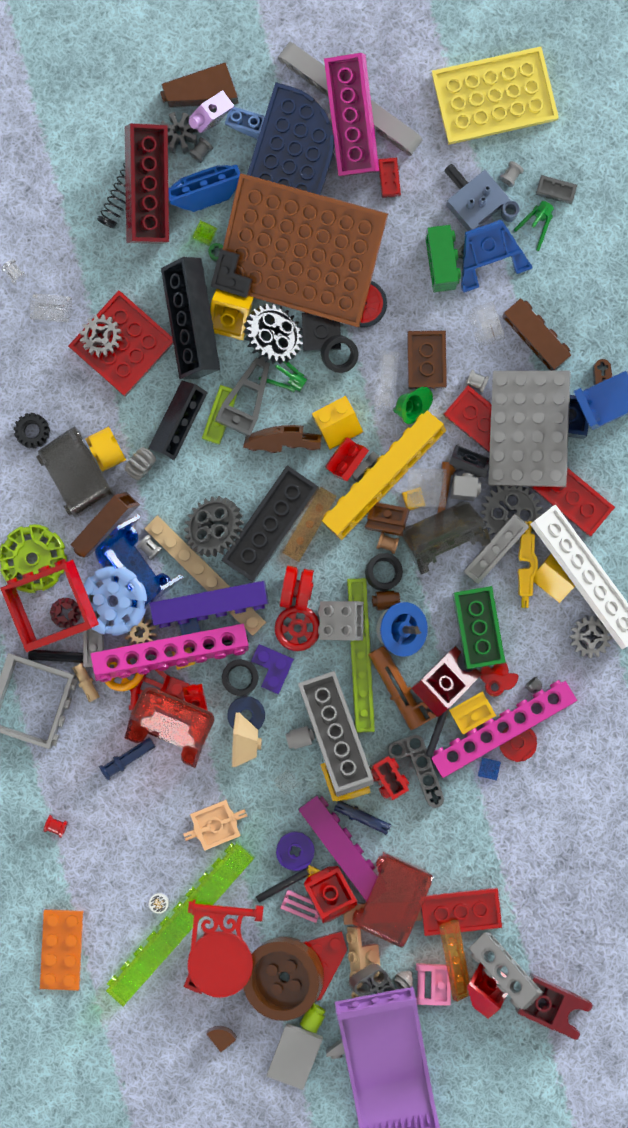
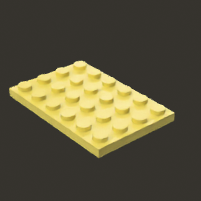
[431,46,559,145]

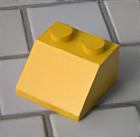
[210,289,254,340]
[312,396,363,450]

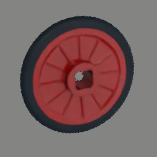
[359,281,387,328]

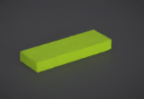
[202,385,238,445]

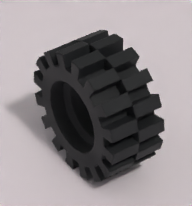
[14,413,50,449]

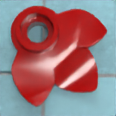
[480,661,519,697]

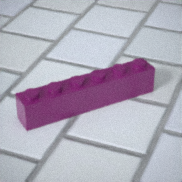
[298,795,388,904]

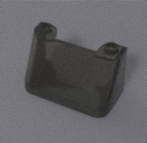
[36,426,115,518]
[401,501,491,575]

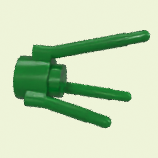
[514,201,554,251]
[258,361,307,393]

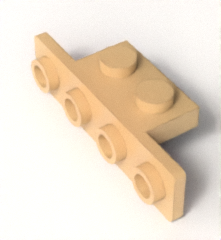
[346,926,380,998]

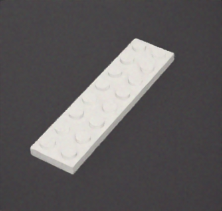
[530,505,628,649]

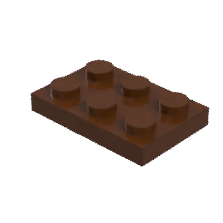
[407,330,447,389]

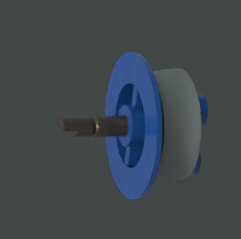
[376,602,428,657]

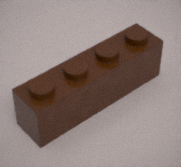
[502,298,571,371]

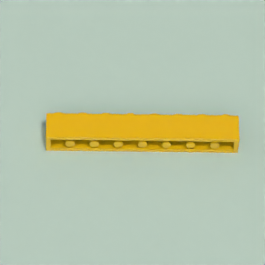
[321,410,446,541]

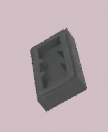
[535,175,577,205]

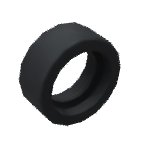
[320,335,359,373]
[365,553,403,591]
[222,659,259,696]

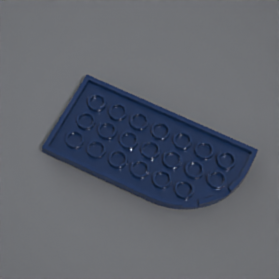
[247,82,334,195]

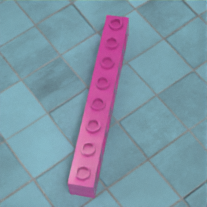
[91,623,248,682]
[431,680,577,779]

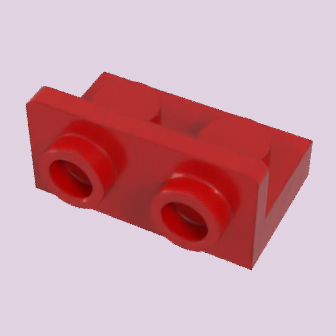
[325,437,369,481]

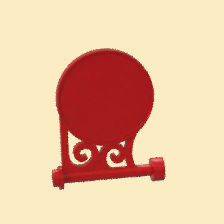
[188,899,264,998]

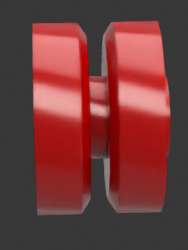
[280,565,314,612]

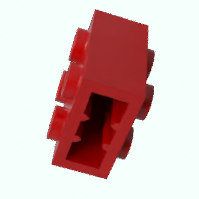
[369,756,410,800]

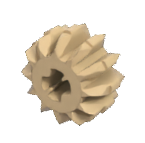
[125,616,157,645]

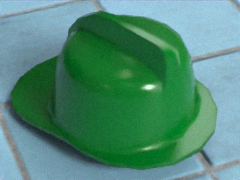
[393,387,433,424]

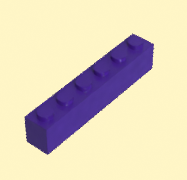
[149,581,269,628]

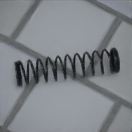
[97,163,126,229]

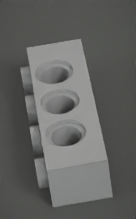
[469,932,543,1009]

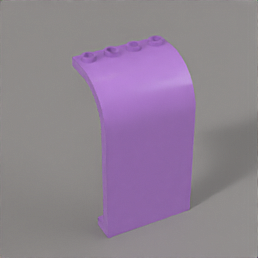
[335,987,440,1128]

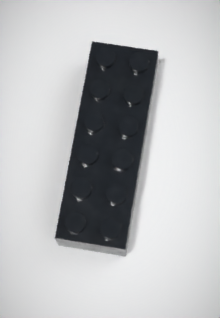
[161,257,220,379]
[221,465,319,583]

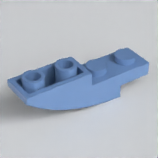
[225,107,265,139]

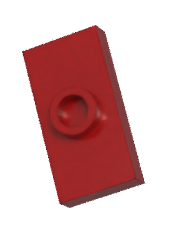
[378,157,401,198]

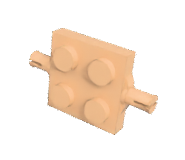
[183,799,248,851]

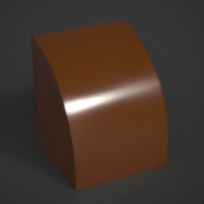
[206,1026,237,1052]

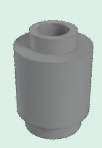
[285,726,315,749]

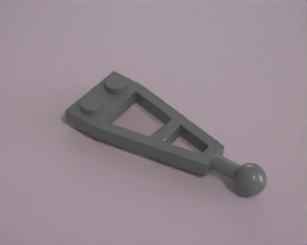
[215,340,270,437]

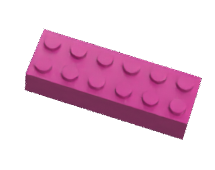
[324,53,379,177]

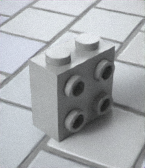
[318,601,363,640]

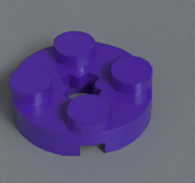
[276,831,315,871]

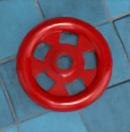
[275,606,320,651]

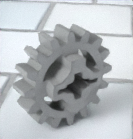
[80,314,122,357]
[569,616,612,658]

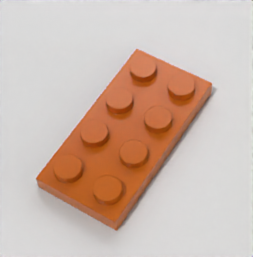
[40,909,84,991]

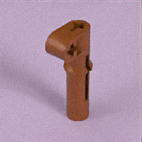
[368,646,437,730]

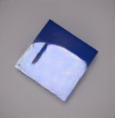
[478,757,501,781]

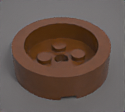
[243,936,324,1021]

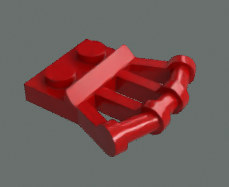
[128,658,190,720]

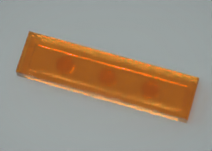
[282,487,337,562]
[439,919,470,1002]

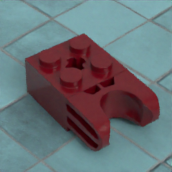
[411,646,482,717]
[515,973,593,1040]

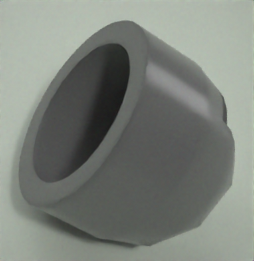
[525,677,542,694]

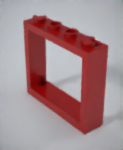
[0,559,99,652]

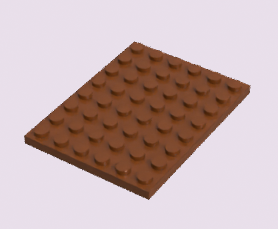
[223,173,389,327]

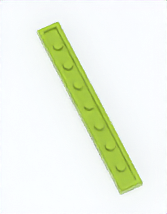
[347,578,375,733]

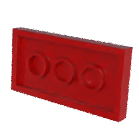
[420,888,502,936]

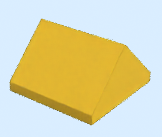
[533,553,575,603]

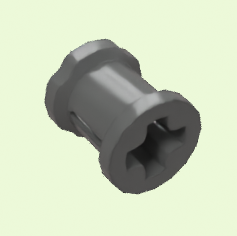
[188,137,213,163]

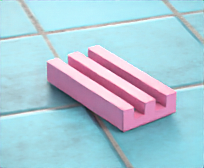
[280,890,319,923]

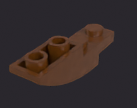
[243,425,322,453]

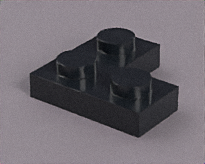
[211,249,253,298]

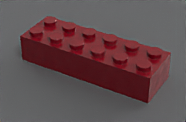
[124,123,169,244]

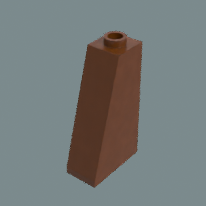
[160,62,239,107]
[70,492,140,558]

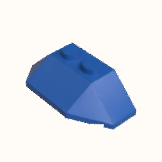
[168,165,240,212]

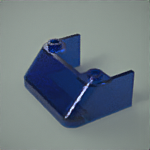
[95,515,183,608]

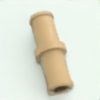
[72,663,100,702]

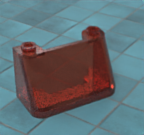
[124,687,214,768]
[352,851,433,948]

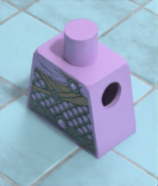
[189,91,234,133]

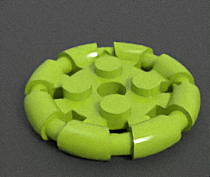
[0,524,67,593]

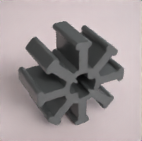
[160,112,198,154]

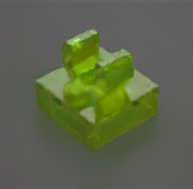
[192,220,218,246]

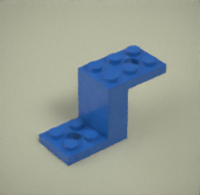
[574,371,628,430]

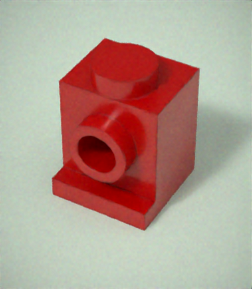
[183,684,208,717]

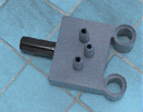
[444,164,520,231]

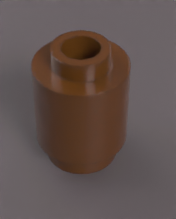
[372,590,400,611]

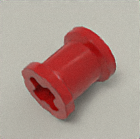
[43,815,68,838]

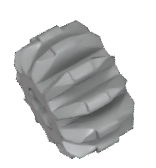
[125,447,156,480]

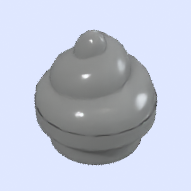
[393,971,413,989]

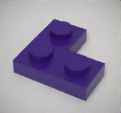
[251,644,294,694]

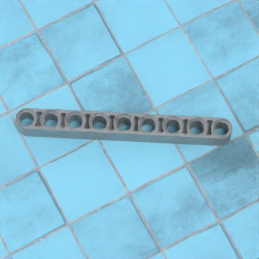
[277,42,423,156]

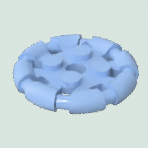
[82,566,147,636]

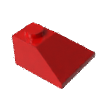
[467,962,508,1019]

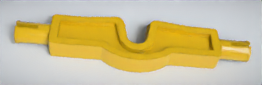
[517,521,538,608]

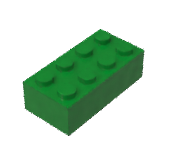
[452,586,506,669]

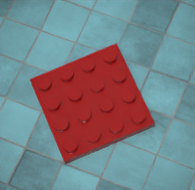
[68,290,173,397]

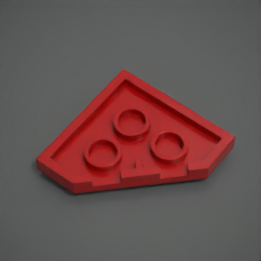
[302,931,347,1001]

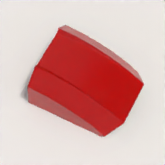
[304,866,357,923]

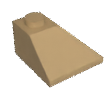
[232,713,262,767]

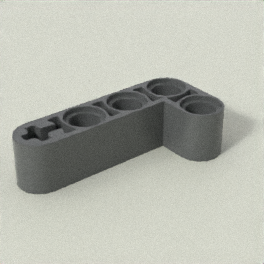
[388,735,444,808]
[348,963,395,997]

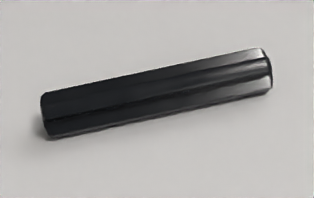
[28,650,83,663]

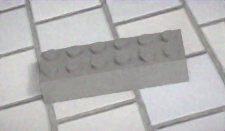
[298,671,374,797]

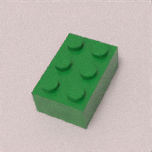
[425,225,461,293]

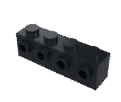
[149,380,208,461]

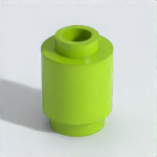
[299,1004,326,1033]

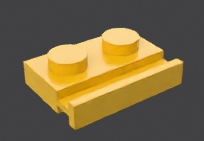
[449,691,496,735]

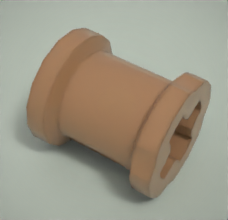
[376,532,400,554]

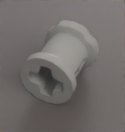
[500,161,524,187]
[465,370,489,393]
[137,535,162,561]

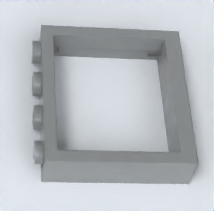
[0,653,78,749]

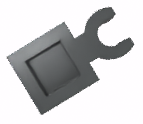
[352,451,379,482]

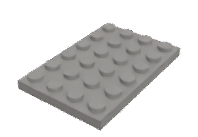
[488,371,571,487]

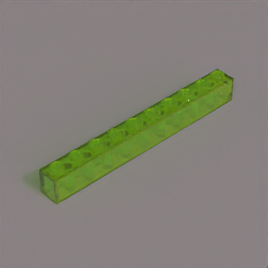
[106,841,255,1006]

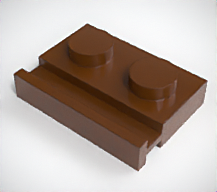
[365,502,410,536]

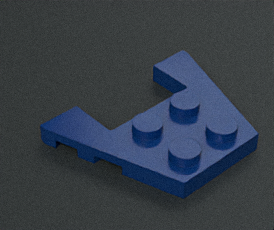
[461,220,533,293]

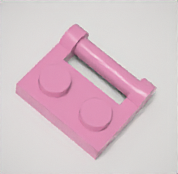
[416,963,451,1006]

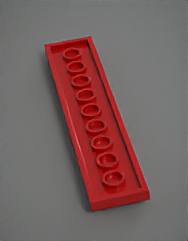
[443,385,615,537]

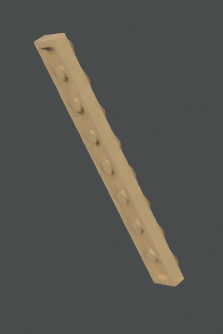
[144,515,266,636]

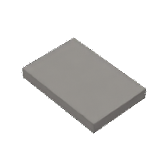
[267,1023,323,1090]

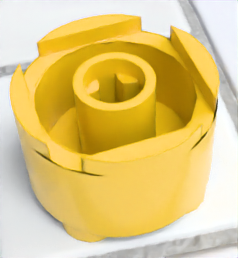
[85,426,126,472]

